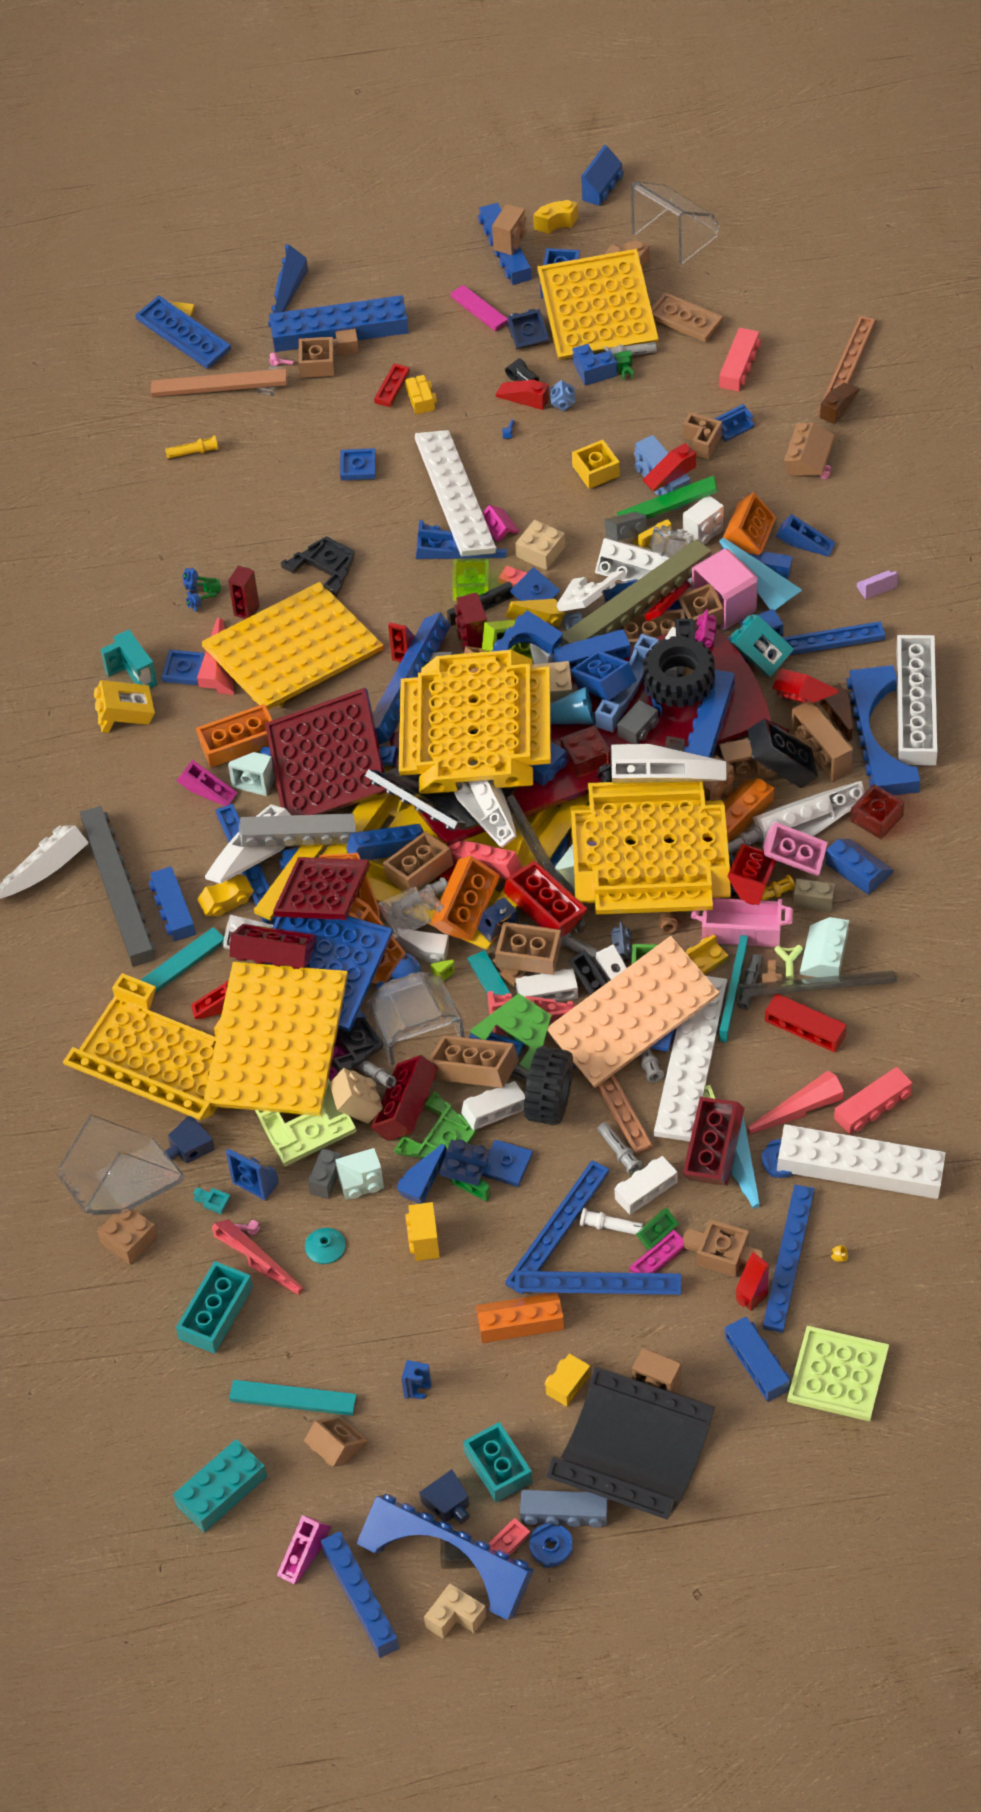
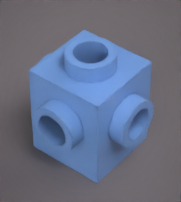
[550,380,575,412]

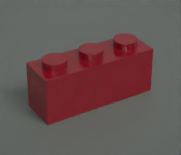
[228,565,260,619]

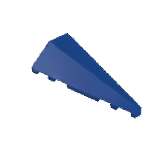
[268,244,308,327]
[416,520,507,559]

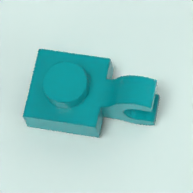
[193,1187,231,1215]

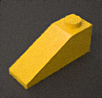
[505,599,565,627]

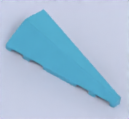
[719,538,802,611]
[731,1116,759,1209]

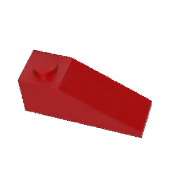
[495,380,550,410]
[643,443,696,492]
[388,622,415,662]
[191,980,229,1020]
[736,1252,769,1311]

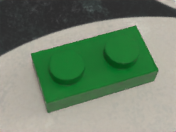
[452,1179,491,1202]
[636,1208,679,1250]

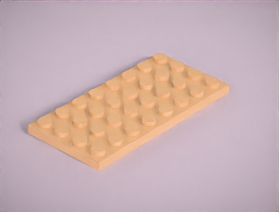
[547,936,720,1089]

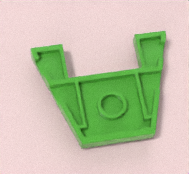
[470,993,551,1070]
[394,1091,477,1159]

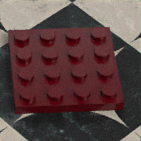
[273,857,370,920]

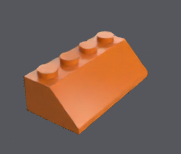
[723,492,776,555]
[195,704,273,768]
[723,778,774,842]
[430,855,500,941]
[475,1293,564,1343]

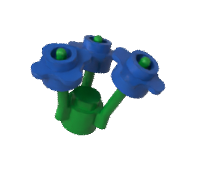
[182,568,221,612]

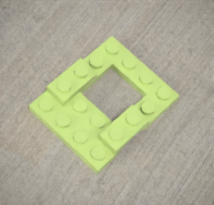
[255,1078,357,1167]

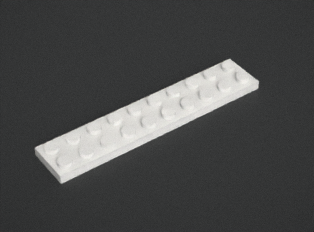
[415,430,496,557]
[654,976,727,1141]

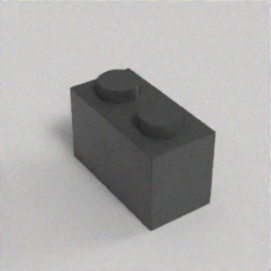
[605,512,647,541]
[617,700,659,744]
[308,1148,342,1199]

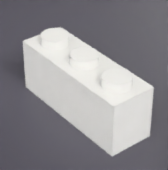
[516,969,578,1002]
[461,1081,525,1130]
[615,1156,678,1215]

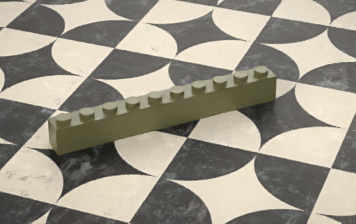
[561,539,711,646]

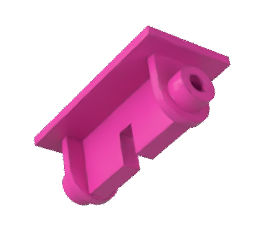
[695,609,717,647]

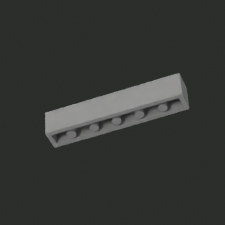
[239,814,356,847]

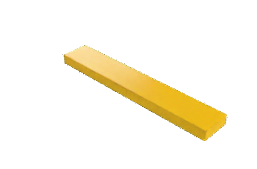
[254,844,326,921]

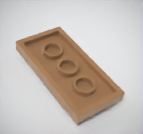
[651,292,723,342]

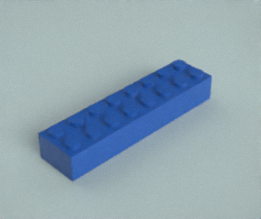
[269,295,409,352]

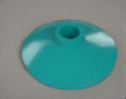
[305,1228,346,1264]

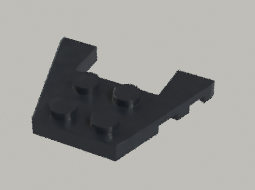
[281,536,355,596]
[332,1017,384,1073]

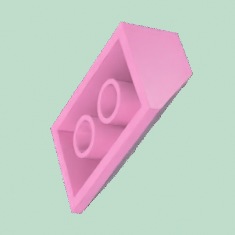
[763,822,828,876]

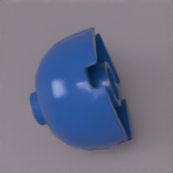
[386,952,422,992]

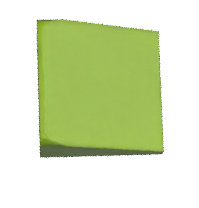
[430,960,455,983]

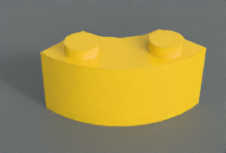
[533,200,578,234]
[197,875,254,917]

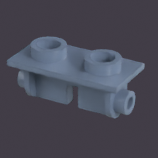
[611,922,632,963]

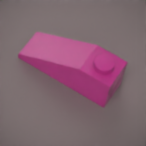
[176,759,238,806]
[277,1515,331,1585]

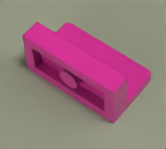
[482,505,519,542]

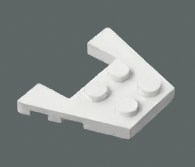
[556,570,627,612]

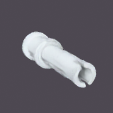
[580,1208,643,1235]

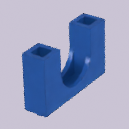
[488,610,563,655]

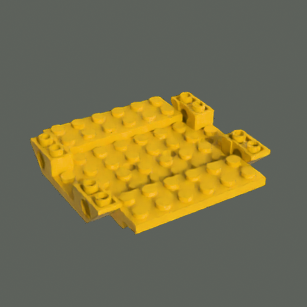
[399,650,551,794]
[570,781,731,914]

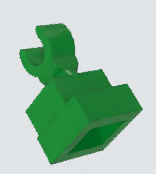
[614,350,634,380]

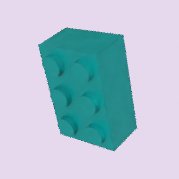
[463,1422,533,1503]

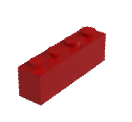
[765,993,847,1053]

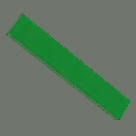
[617,475,718,519]

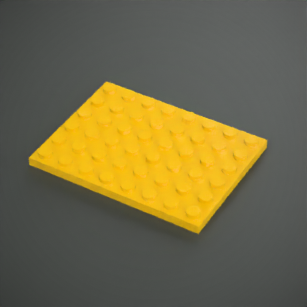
[202,582,384,710]
[204,962,348,1116]

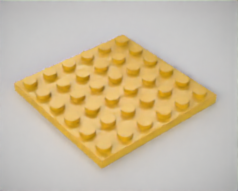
[537,249,658,360]

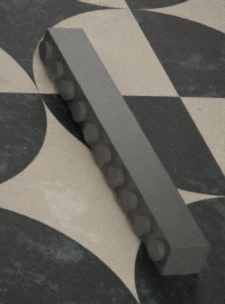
[80,806,156,967]

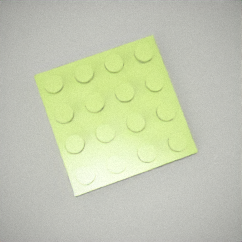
[787,1326,889,1421]

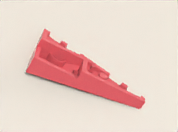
[197,618,235,695]
[487,991,577,1035]
[747,1071,844,1134]
[212,1219,303,1295]

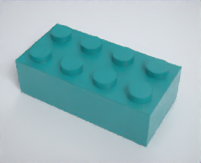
[176,1261,253,1354]
[173,1439,267,1533]

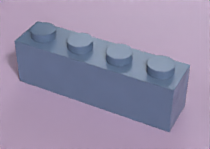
[520,1490,608,1528]

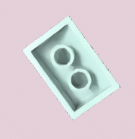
[800,917,849,981]

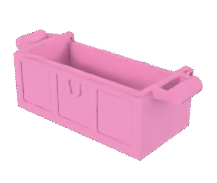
[691,898,793,947]

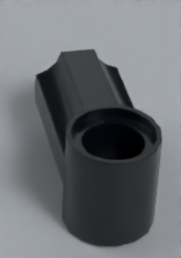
[505,358,539,381]

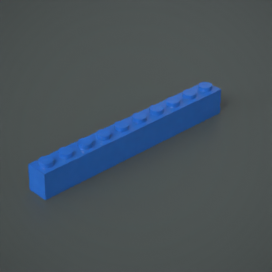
[373,612,451,745]

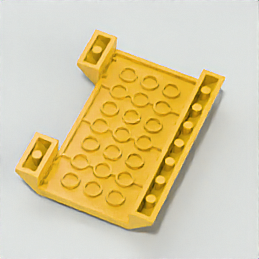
[63,973,221,1120]

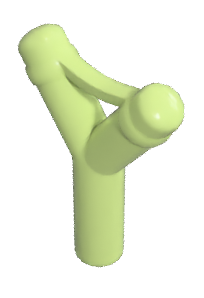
[775,945,803,980]

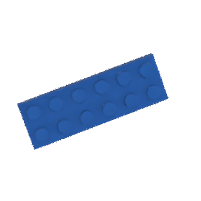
[135,295,231,370]

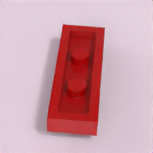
[374,363,410,407]

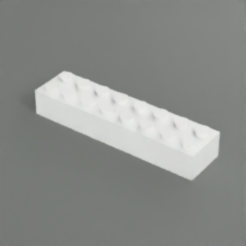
[896,635,937,765]
[777,1124,946,1199]

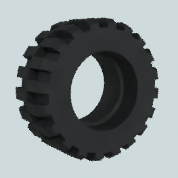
[643,636,715,708]
[524,1046,573,1125]

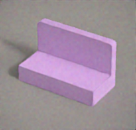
[857,570,898,600]

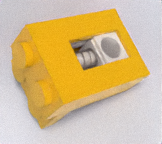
[94,680,155,733]

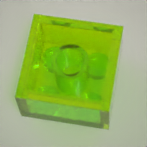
[452,559,490,601]

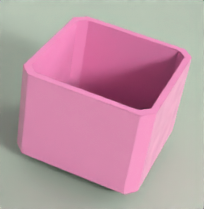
[692,549,758,630]

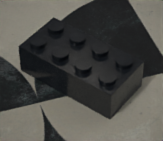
[747,718,818,788]

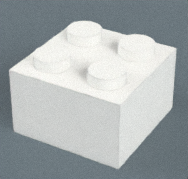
[683,495,724,544]

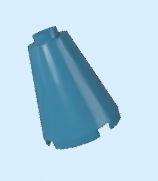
[551,687,595,725]

